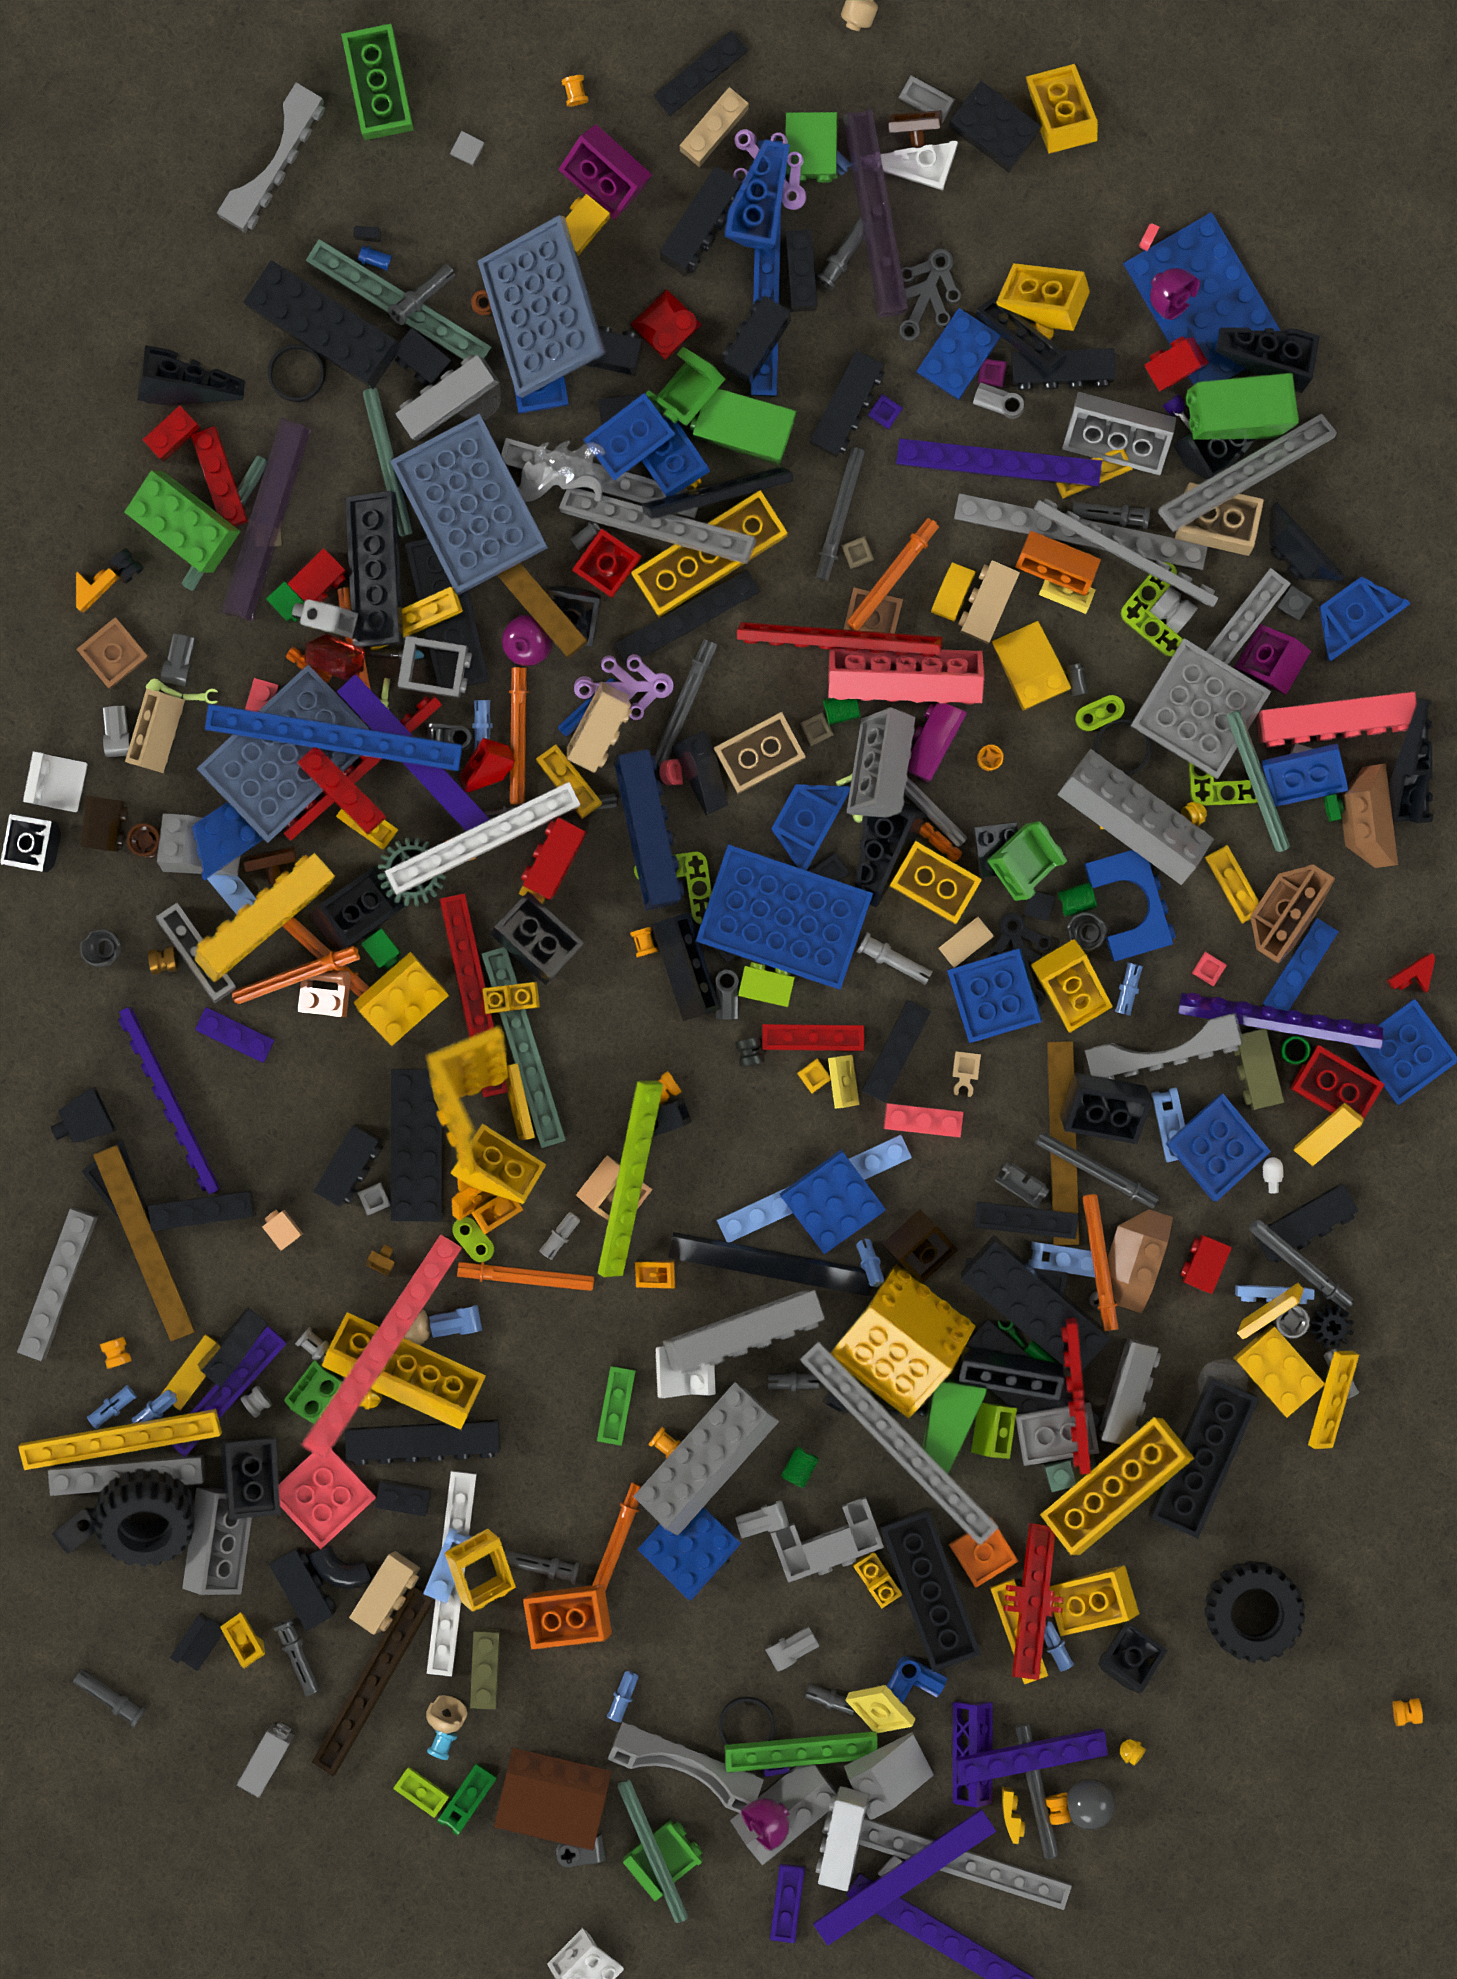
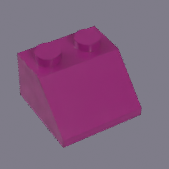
[1234,624,1311,695]

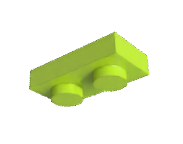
[393,1766,450,1818]

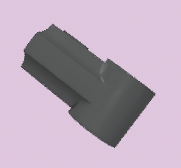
[161,633,195,687]
[716,969,739,1019]

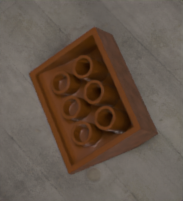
[494,1748,612,1851]

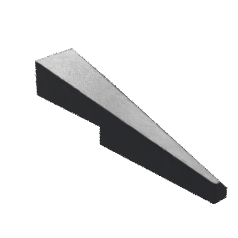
[1389,698,1433,824]

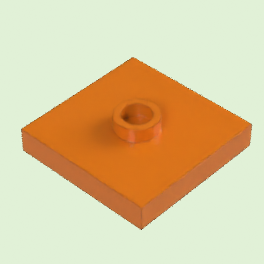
[949,1517,1018,1588]

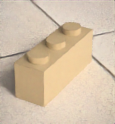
[680,87,749,167]
[958,560,1020,644]
[125,689,185,773]
[349,1551,420,1635]

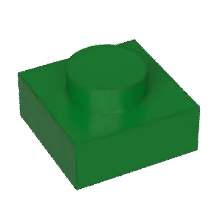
[1323,794,1344,822]

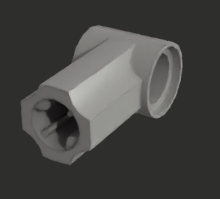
[973,383,1024,419]
[103,706,131,758]
[735,1501,790,1538]
[765,1626,819,1672]

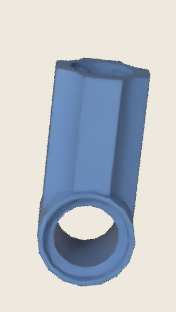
[429,1305,482,1338]

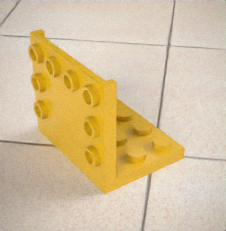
[427,1027,508,1175]
[830,1264,976,1419]

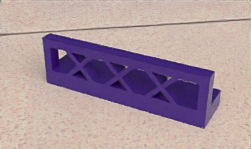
[953,1702,992,1808]

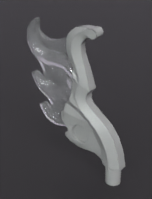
[518,441,606,502]

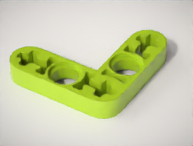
[1121,562,1182,657]
[1189,763,1258,806]
[634,852,712,924]

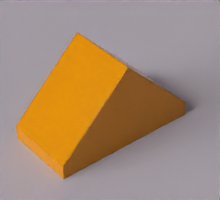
[635,1260,675,1288]

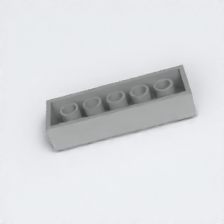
[1058,749,1214,885]
[663,1290,825,1374]
[633,1382,779,1536]

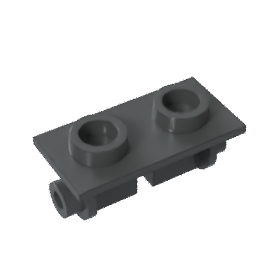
[994,1162,1049,1209]

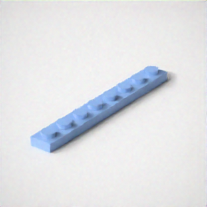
[717,1135,912,1243]

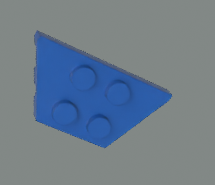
[1319,577,1410,662]
[771,784,850,870]
[192,802,264,880]

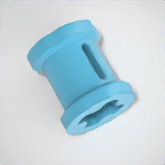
[427,1730,457,1760]

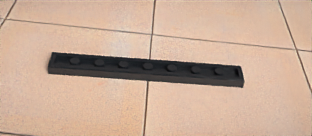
[668,1232,870,1296]

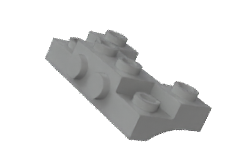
[770,1496,884,1583]

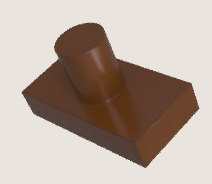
[888,110,942,147]
[244,846,297,884]

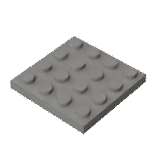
[1130,638,1271,779]

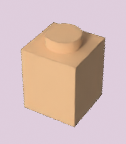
[262,1210,303,1250]

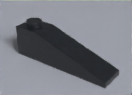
[1215,327,1320,393]
[1173,433,1255,480]
[855,802,927,907]

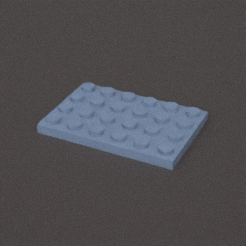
[478,215,605,398]
[390,413,548,595]
[197,664,369,844]

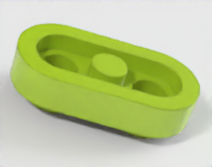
[1075,695,1125,732]
[452,1217,494,1262]

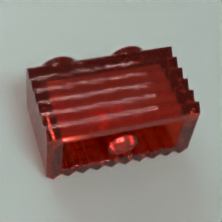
[305,633,365,681]

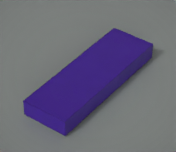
[770,1863,805,1944]

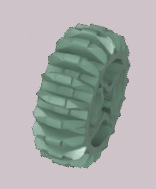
[378,838,446,906]

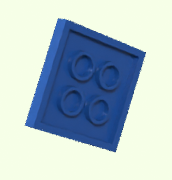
[947,948,1043,1043]
[1352,999,1457,1105]
[1165,1094,1271,1202]
[780,1149,886,1254]
[637,1507,741,1600]

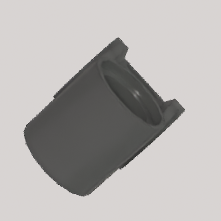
[425,723,474,750]
[556,1833,606,1867]

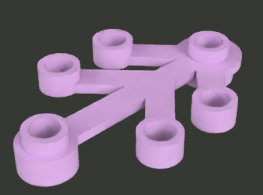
[733,129,806,210]
[574,654,673,720]

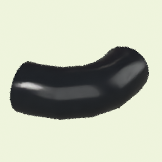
[308,1545,373,1589]

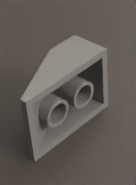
[157,814,240,876]
[844,1732,934,1820]

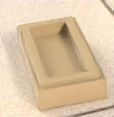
[938,917,994,968]

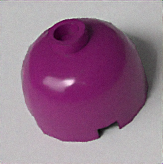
[1150,268,1200,320]
[502,615,553,666]
[741,1798,789,1851]

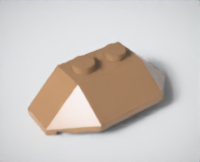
[1339,764,1398,868]
[1250,865,1335,964]
[1107,1209,1173,1313]

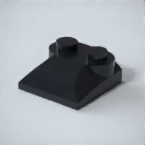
[549,586,601,646]
[0,814,61,873]
[1098,1621,1168,1694]

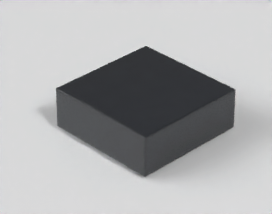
[353,226,381,242]
[1023,891,1055,921]

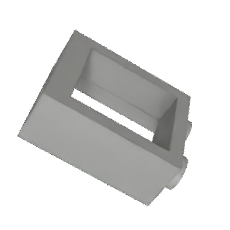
[398,636,472,698]
[237,1722,294,1797]

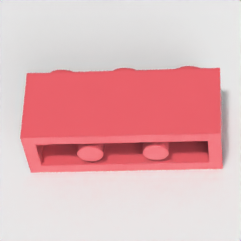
[883,1103,963,1137]

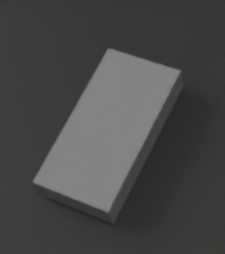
[898,76,955,123]

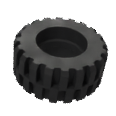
[95,1469,194,1567]
[1204,1561,1306,1663]

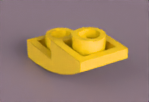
[931,562,975,622]
[483,982,540,1014]
[852,1551,903,1609]
[1002,1787,1025,1844]

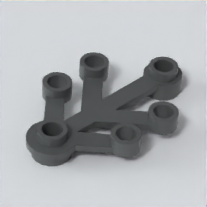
[889,249,961,342]

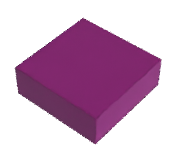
[977,359,1007,388]

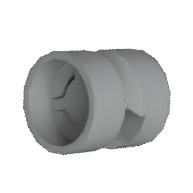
[1150,586,1198,633]
[1272,1305,1309,1338]

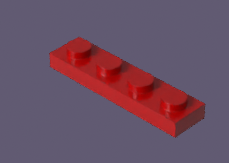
[191,426,248,527]
[297,747,386,835]
[762,1024,864,1051]

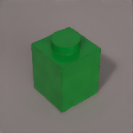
[266,581,305,623]
[361,928,401,969]

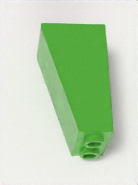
[1186,374,1299,440]
[690,389,796,466]
[922,1378,987,1474]

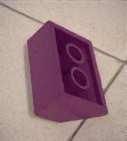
[558,124,652,220]
[907,702,967,783]

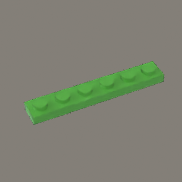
[725,1731,877,1772]

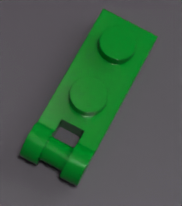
[436,1762,497,1836]

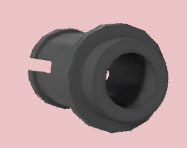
[570,521,601,551]
[1064,663,1088,696]

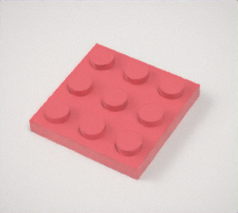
[279,1448,377,1550]

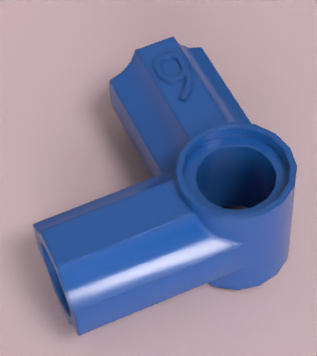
[886,1655,948,1704]

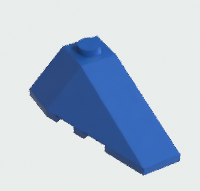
[724,140,790,251]

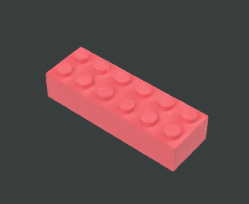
[829,647,984,705]
[1256,692,1416,748]

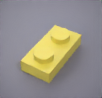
[1039,579,1095,614]
[828,1055,860,1109]

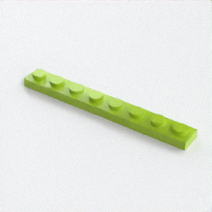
[597,1081,663,1277]

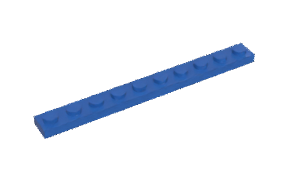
[751,140,782,397]
[205,704,463,771]

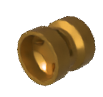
[148,946,178,975]

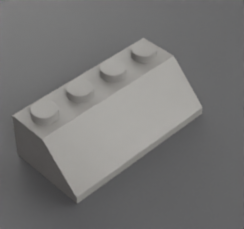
[1062,392,1176,475]
[847,708,915,817]
[1098,1338,1161,1444]
[182,1488,252,1595]
[730,1764,838,1865]

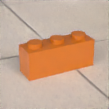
[1015,530,1101,596]

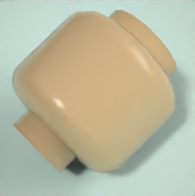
[841,0,878,31]

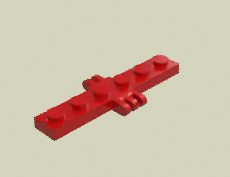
[1061,1318,1091,1474]
[1004,1523,1064,1680]

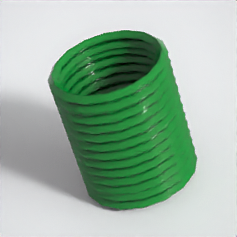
[823,697,861,725]
[1058,882,1097,917]
[1280,1036,1310,1064]
[781,1447,820,1488]

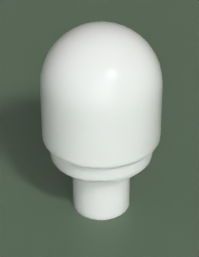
[1263,1157,1283,1193]

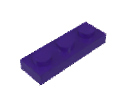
[195,1007,275,1063]

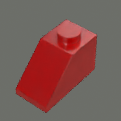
[459,738,515,792]

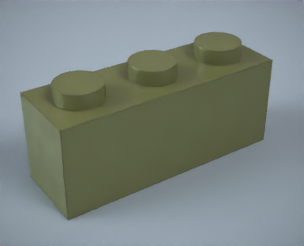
[1233,1028,1284,1110]
[470,1627,501,1709]

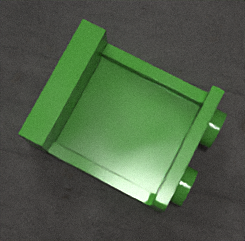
[785,112,839,183]
[646,347,725,426]
[987,821,1067,901]
[623,1819,703,1901]

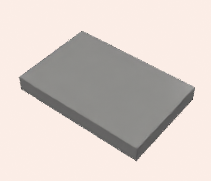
[1016,1402,1099,1466]

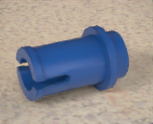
[358,245,392,271]

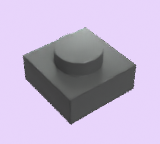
[1277,586,1313,621]

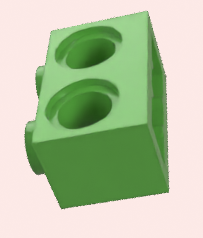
[284,1360,343,1424]

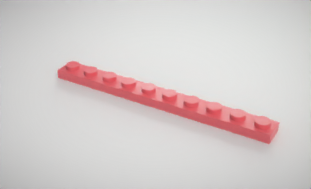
[302,1234,462,1459]

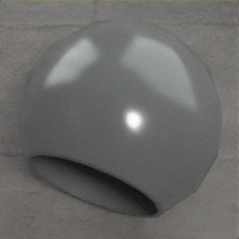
[1067,1779,1116,1830]

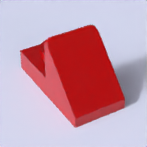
[1386,953,1435,993]

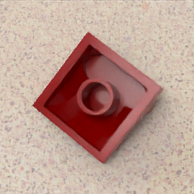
[630,289,702,361]
[572,529,642,598]

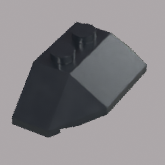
[1269,502,1346,582]

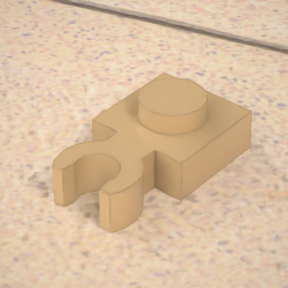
[952,1051,981,1097]

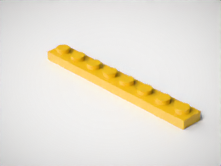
[18,1409,222,1470]

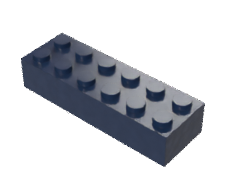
[614,749,684,911]

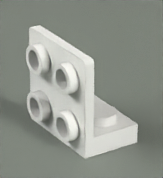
[23,751,88,812]
[656,1346,716,1398]
[547,1928,624,1979]

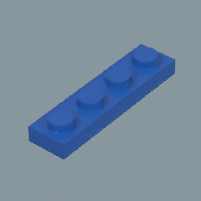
[1262,918,1339,1011]

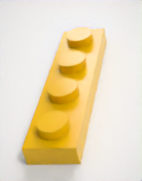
[370,587,463,651]
[1308,1351,1359,1449]
[990,1579,1048,1684]

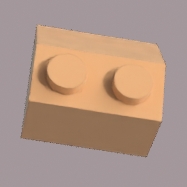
[576,1155,653,1221]

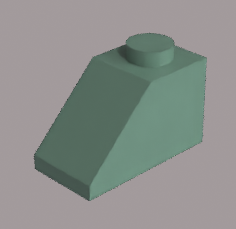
[1043,1454,1096,1492]

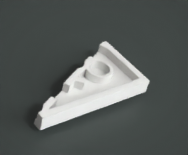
[858,141,958,190]

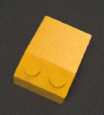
[1026,64,1098,154]
[997,263,1090,331]
[992,621,1071,711]
[1031,939,1113,1033]
[450,1123,546,1204]
[1049,1565,1139,1636]

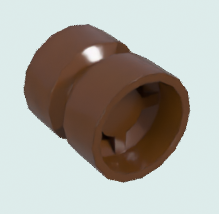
[127,824,161,858]

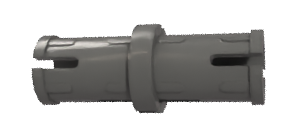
[768,1372,819,1391]
[804,1683,854,1715]

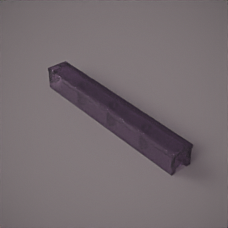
[843,109,908,318]
[221,417,311,621]

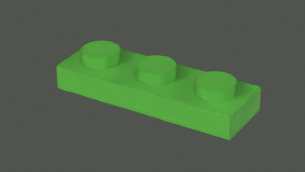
[597,1365,636,1446]

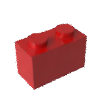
[1144,336,1209,391]
[143,406,200,462]
[288,548,347,603]
[1180,1234,1232,1294]

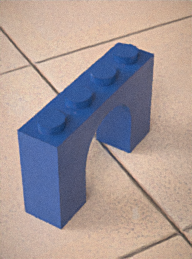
[1084,850,1176,962]

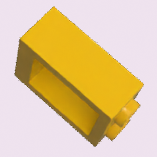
[444,1529,516,1612]

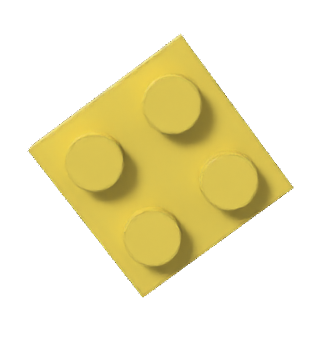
[845,1685,915,1733]

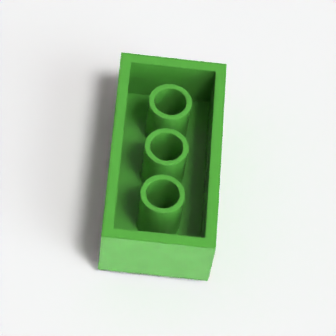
[341,24,414,140]
[125,470,240,573]

